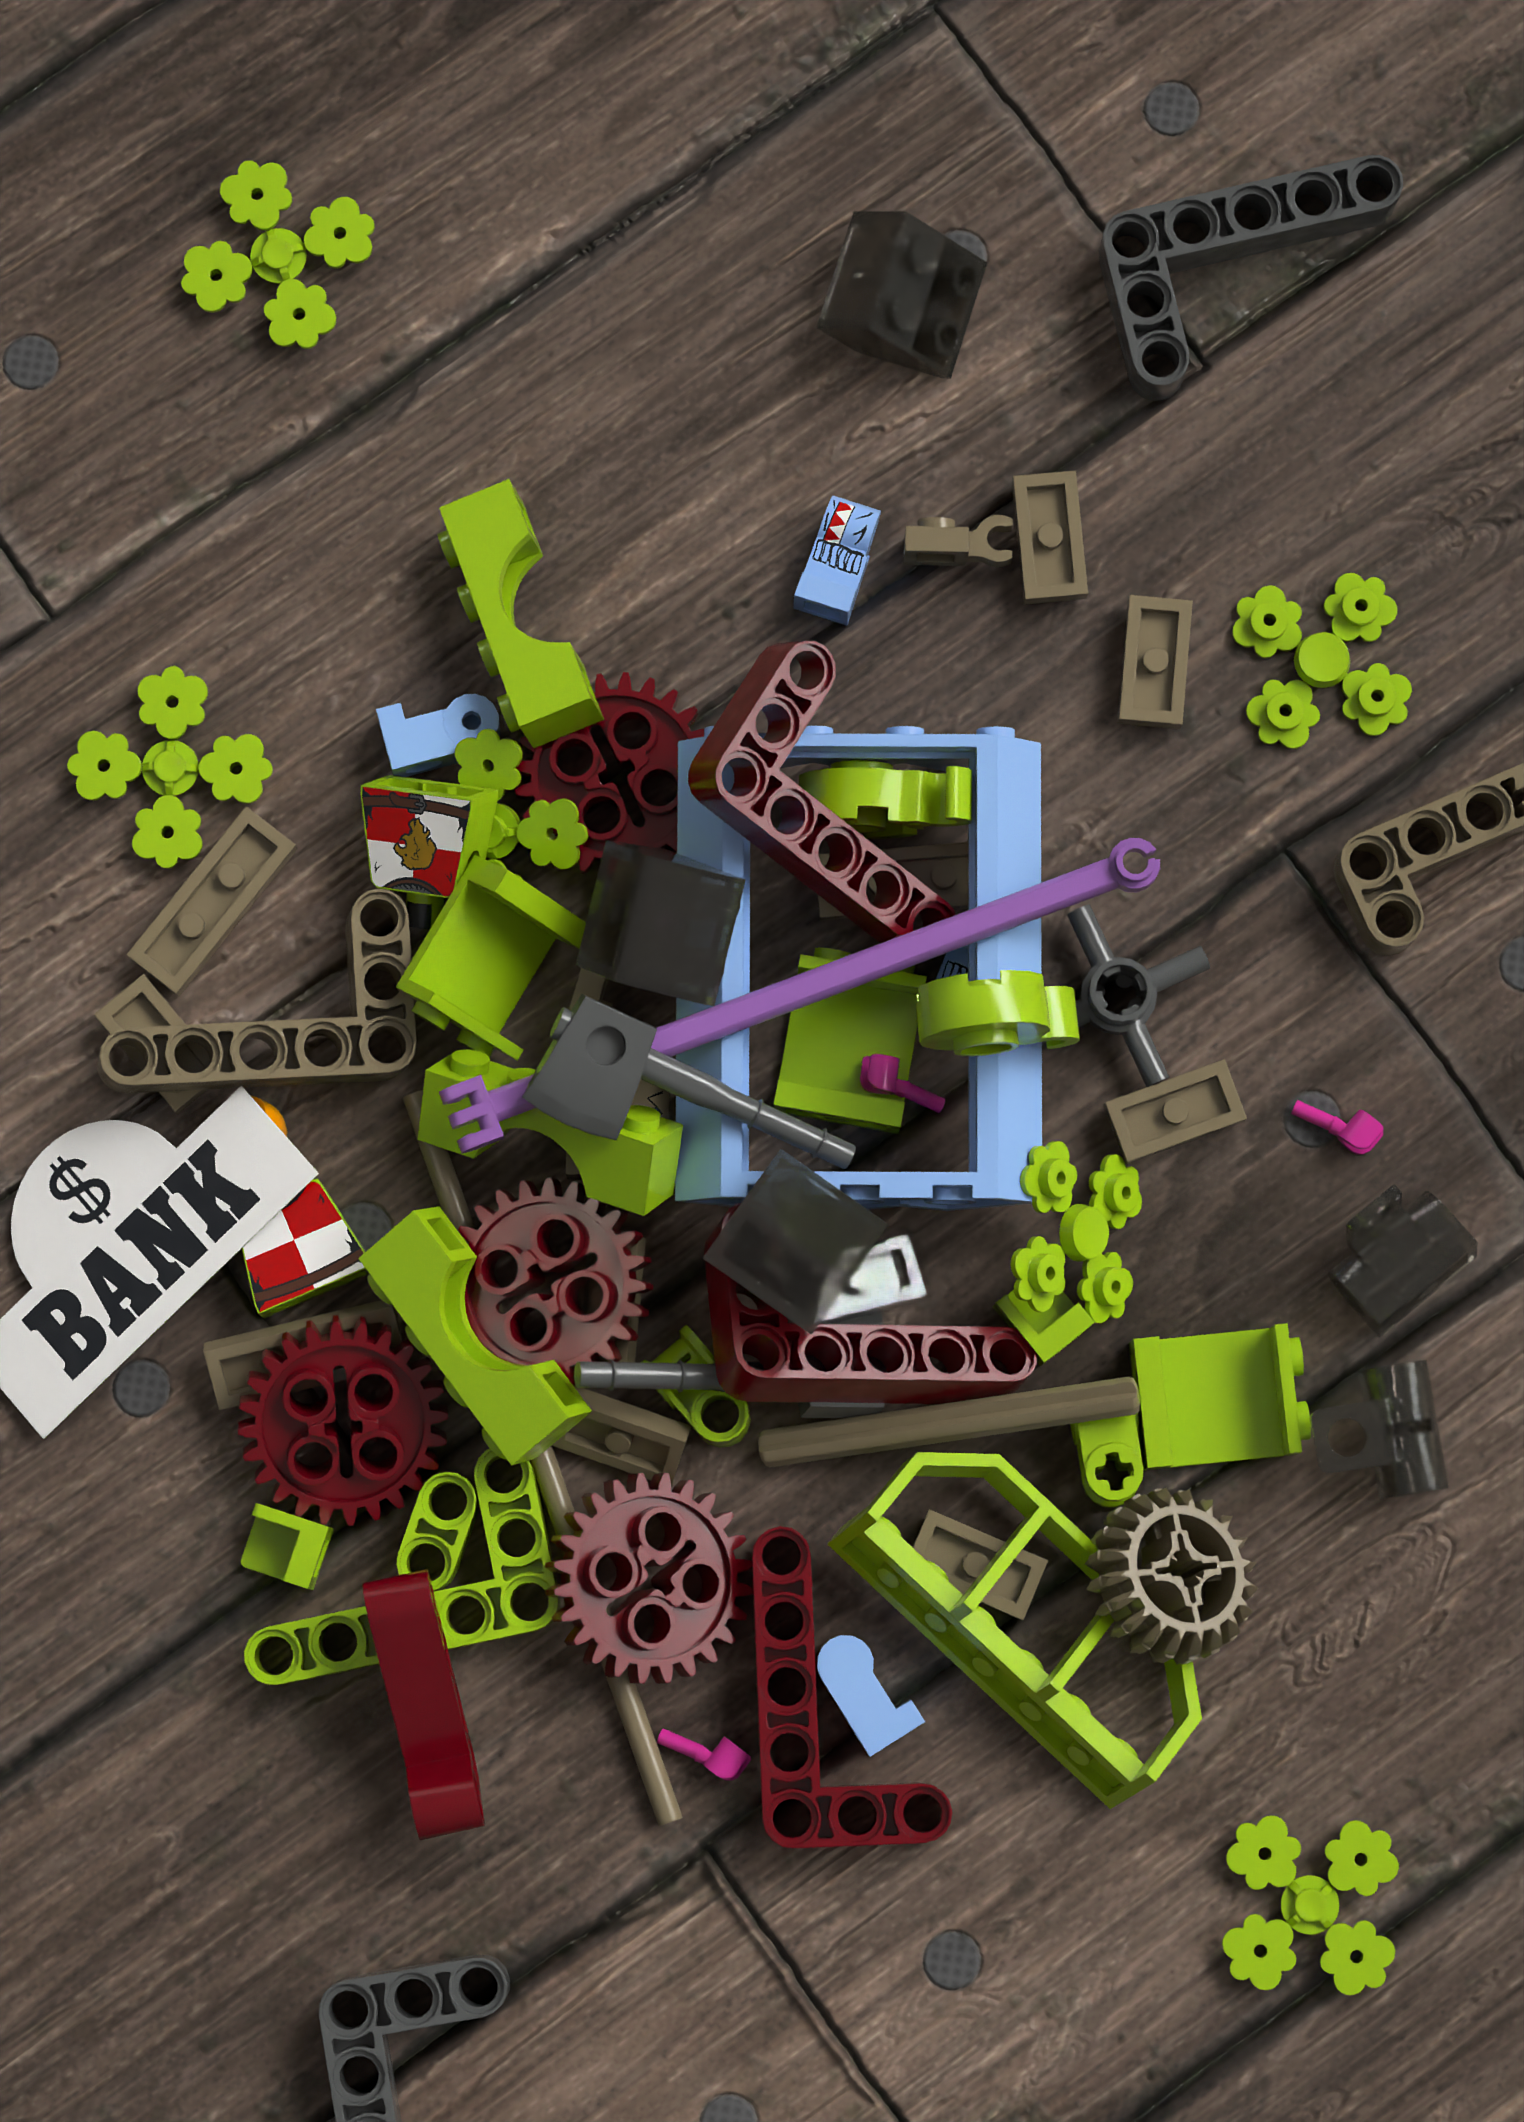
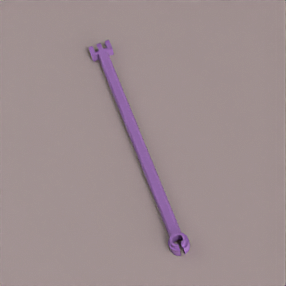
[439,838,1160,1154]

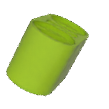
[396,1472,479,1592]

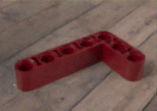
[688,641,956,943]
[704,1202,1037,1404]
[752,1526,952,1848]

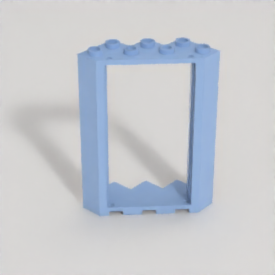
[675,726,1042,1211]

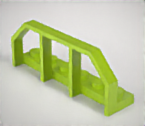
[827,1452,1202,1809]

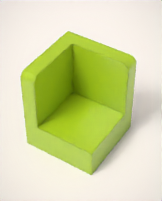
[993,1290,1095,1367]
[241,1503,334,1590]

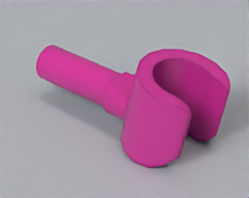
[860,1054,945,1113]
[1291,1100,1383,1155]
[657,1728,751,1781]

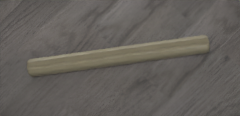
[758,1377,1140,1467]

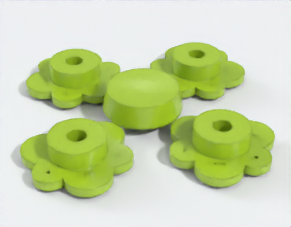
[181,160,375,349]
[1232,573,1412,749]
[67,666,273,869]
[455,728,588,880]
[1011,1141,1142,1323]
[1222,1815,1399,1995]

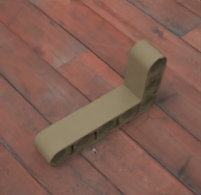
[97,889,417,1093]

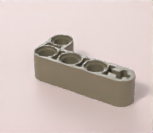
[1333,763,1524,956]

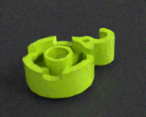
[799,760,972,839]
[915,970,1080,1056]

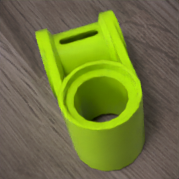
[640,1325,751,1448]
[1070,1413,1143,1508]

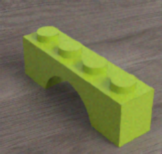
[437,479,604,748]
[418,1049,683,1216]
[358,1206,592,1466]

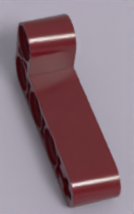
[362,1569,485,1840]

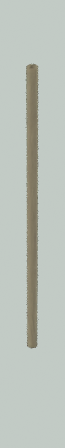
[403,1090,683,1826]

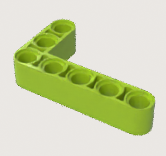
[244,1448,560,1685]

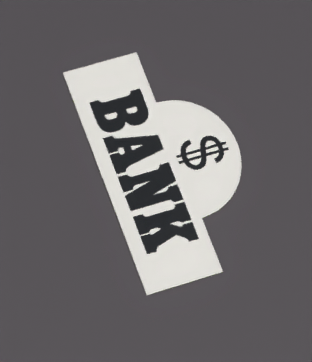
[0,1085,319,1439]

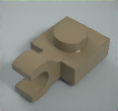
[903,515,1013,567]

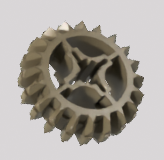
[1085,1488,1258,1665]

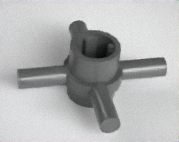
[1042,904,1210,1087]

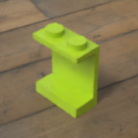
[396,855,594,1061]
[773,947,927,1134]
[1128,1323,1311,1471]

